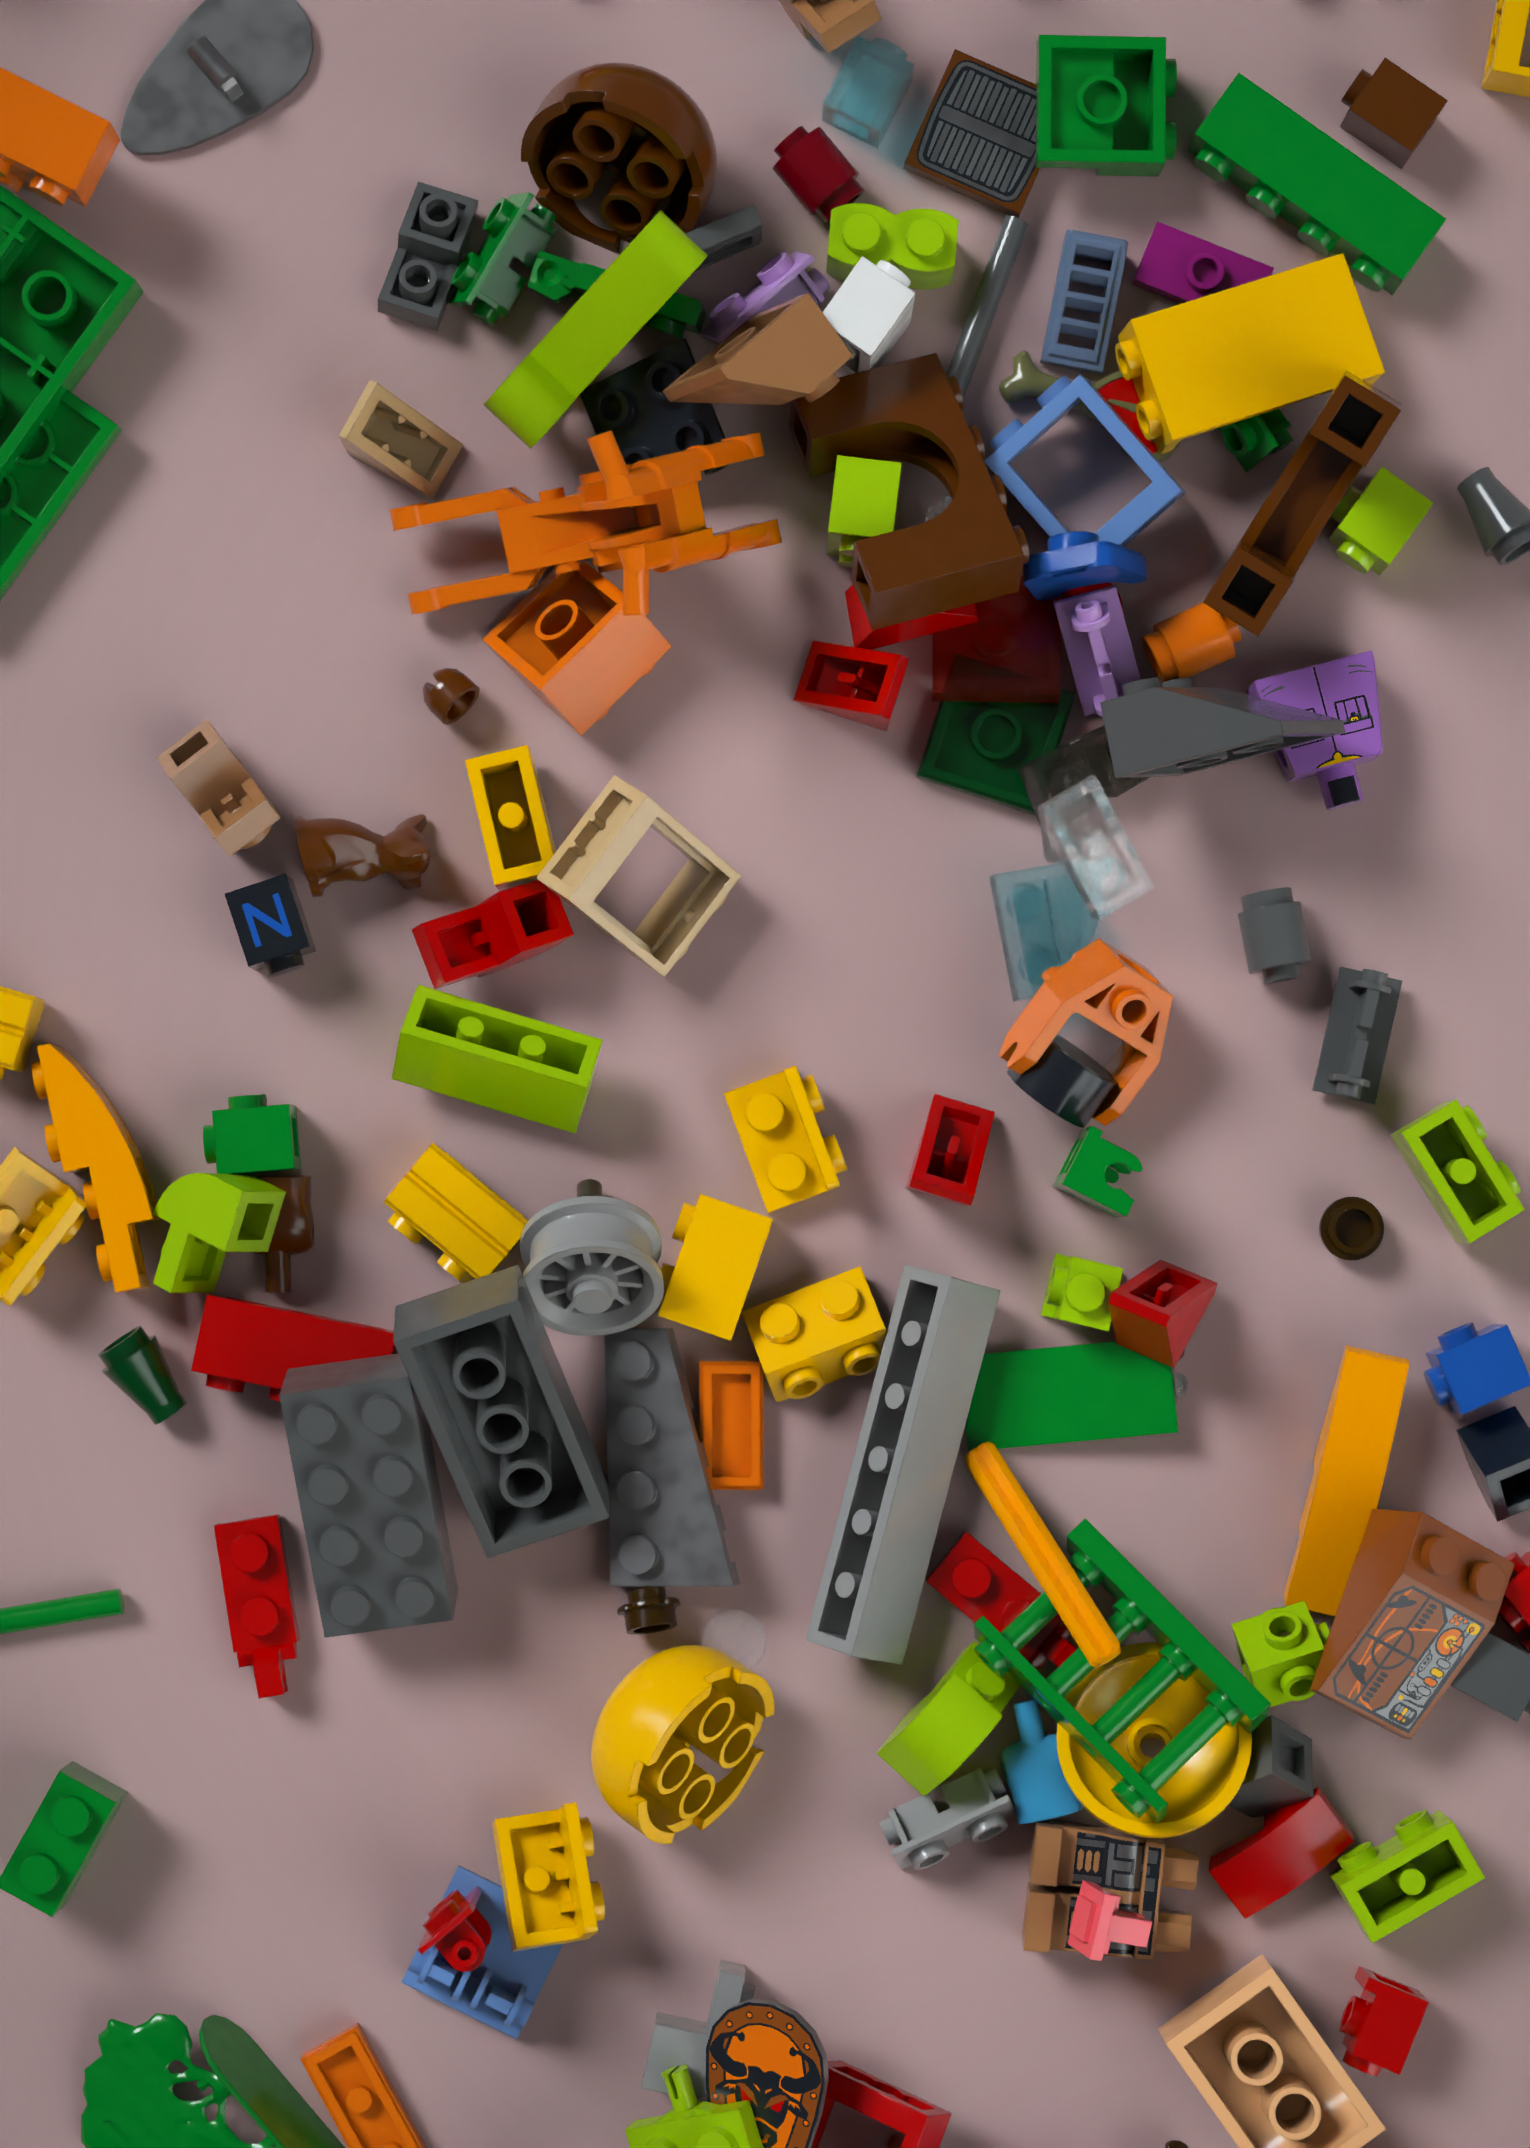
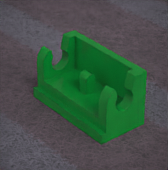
[1053,1126,1143,1218]

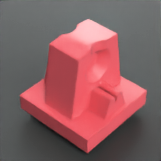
[1068,1880,1152,1961]

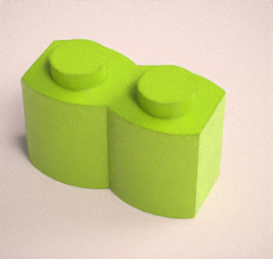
[826,203,959,290]

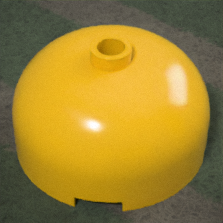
[591,1645,774,1844]

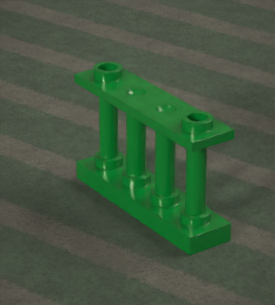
[974,1518,1271,1824]

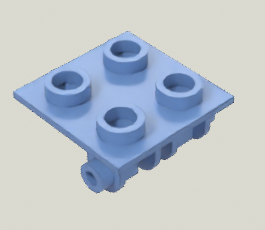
[401,1865,563,2039]

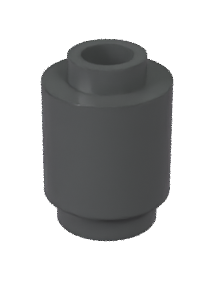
[1238,887,1312,984]

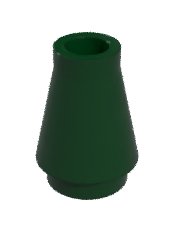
[98,1326,187,1425]

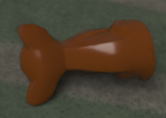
[294,814,431,897]

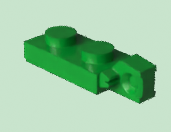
[528,250,707,339]

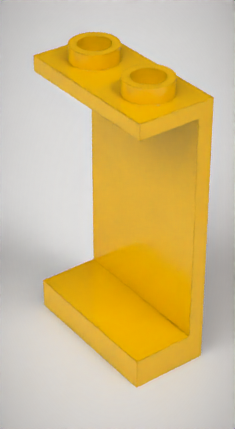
[1115,253,1385,455]

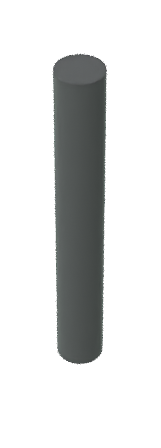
[946,215,1028,399]

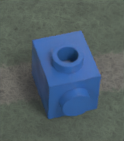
[1424,1322,1530,1415]

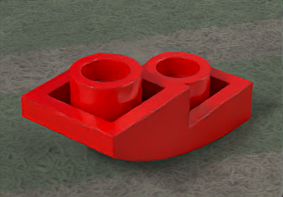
[1208,1787,1354,1919]

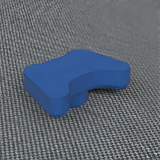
[1022,531,1147,601]

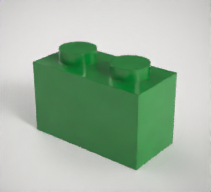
[0,1761,128,1917]

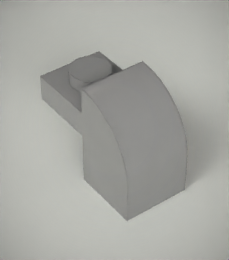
[642,1960,755,2098]

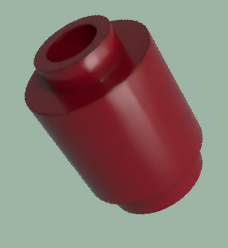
[772,126,865,224]

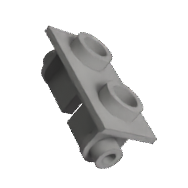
[879,1767,1016,1870]

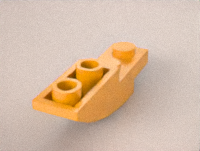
[31,1043,161,1293]

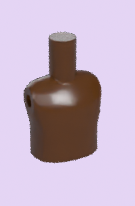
[251,1176,314,1293]

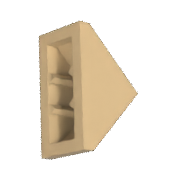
[339,380,463,499]

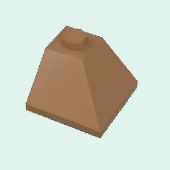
[662,293,853,405]

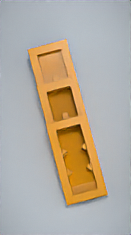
[1283,1345,1409,1616]

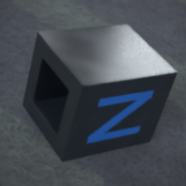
[225,873,316,977]

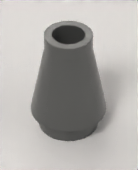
[1457,467,1530,566]

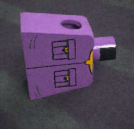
[1247,650,1383,810]

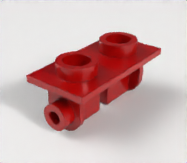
[418,1886,492,1972]

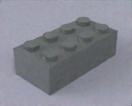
[393,1265,609,1559]
[279,1353,458,1638]

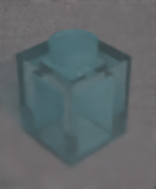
[822,36,914,149]

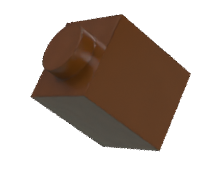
[1340,58,1448,169]

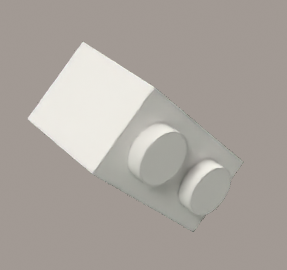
[823,256,916,374]

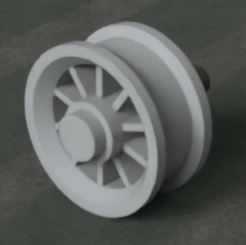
[520,1179,664,1336]

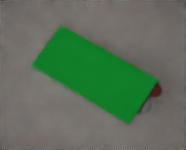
[965,1341,1189,1451]

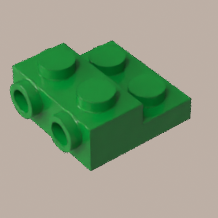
[1036,35,1177,177]

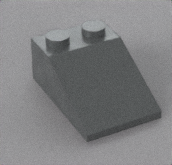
[1100,677,1345,778]

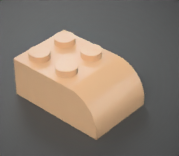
[1158,1954,1386,2148]

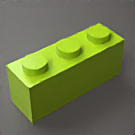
[391,985,603,1134]

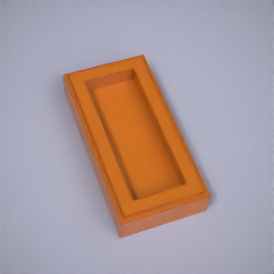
[699,1361,764,1490]

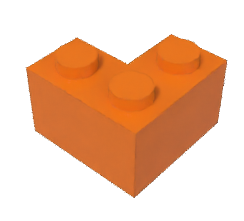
[0,67,120,207]

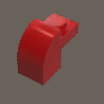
[412,880,574,989]

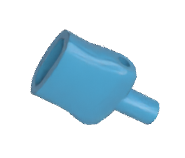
[1000,1698,1083,1824]

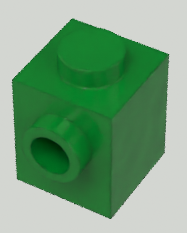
[203,1094,301,1174]

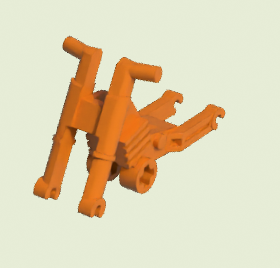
[389,430,782,616]

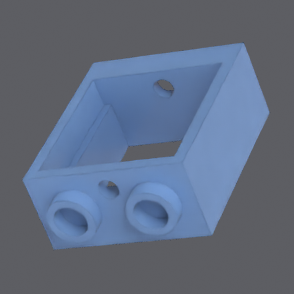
[984,374,1186,547]

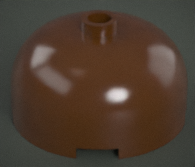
[521,62,717,253]

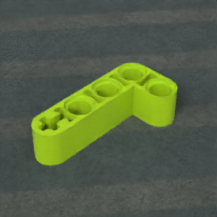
[483,210,708,449]

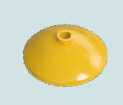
[1056,1642,1252,1838]

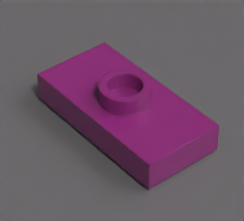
[1132,221,1274,304]

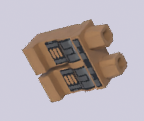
[1022,1819,1199,1961]

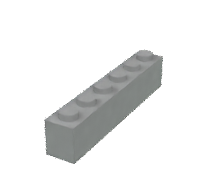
[806,1265,1001,1665]

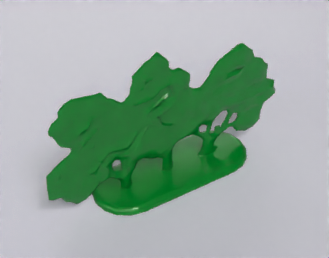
[81,2013,345,2148]

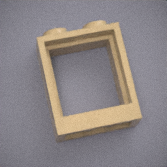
[536,775,742,977]

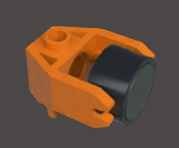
[999,938,1173,1128]

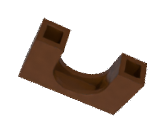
[789,353,1029,630]
[1203,370,1402,637]

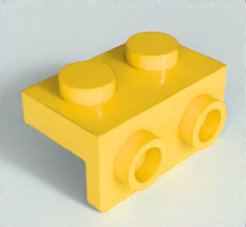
[0,1147,87,1306]
[742,1266,887,1402]
[492,1802,605,1952]

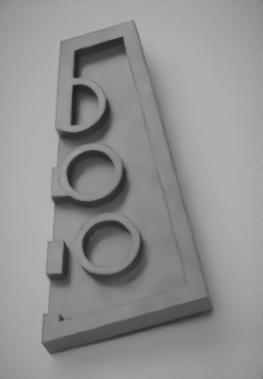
[605,1328,740,1586]

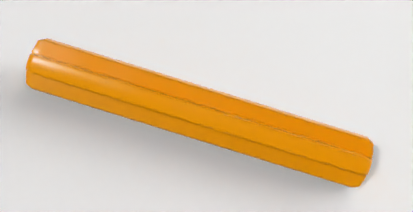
[965,1442,1121,1667]

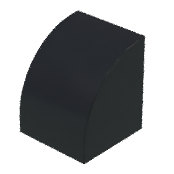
[1456,1406,1530,1522]

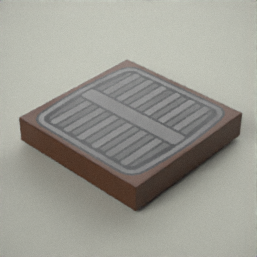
[903,49,1041,218]

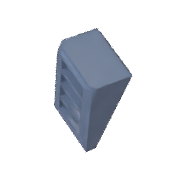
[1040,230,1129,375]

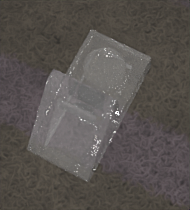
[1038,775,1154,919]

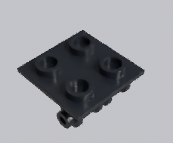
[580,338,729,475]

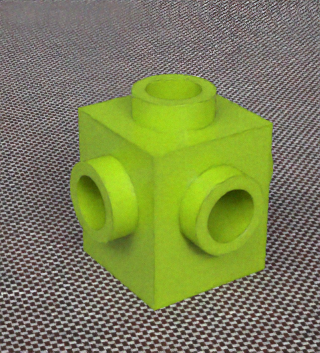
[1231,1601,1330,1708]

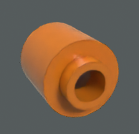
[1141,602,1241,683]

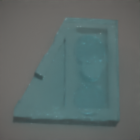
[989,854,1114,1002]

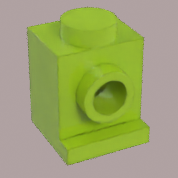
[1040,1253,1124,1331]

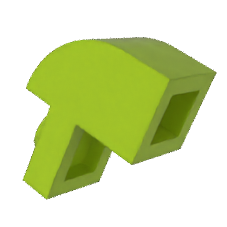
[153,1173,286,1293]
[876,1640,1021,1796]

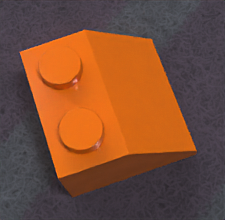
[482,560,672,736]

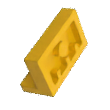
[724,1065,847,1213]

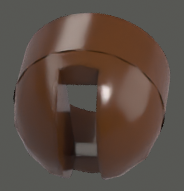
[423,668,480,725]

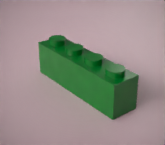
[1188,72,1446,296]

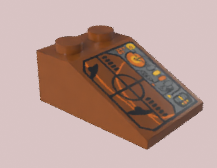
[1310,1509,1515,1739]

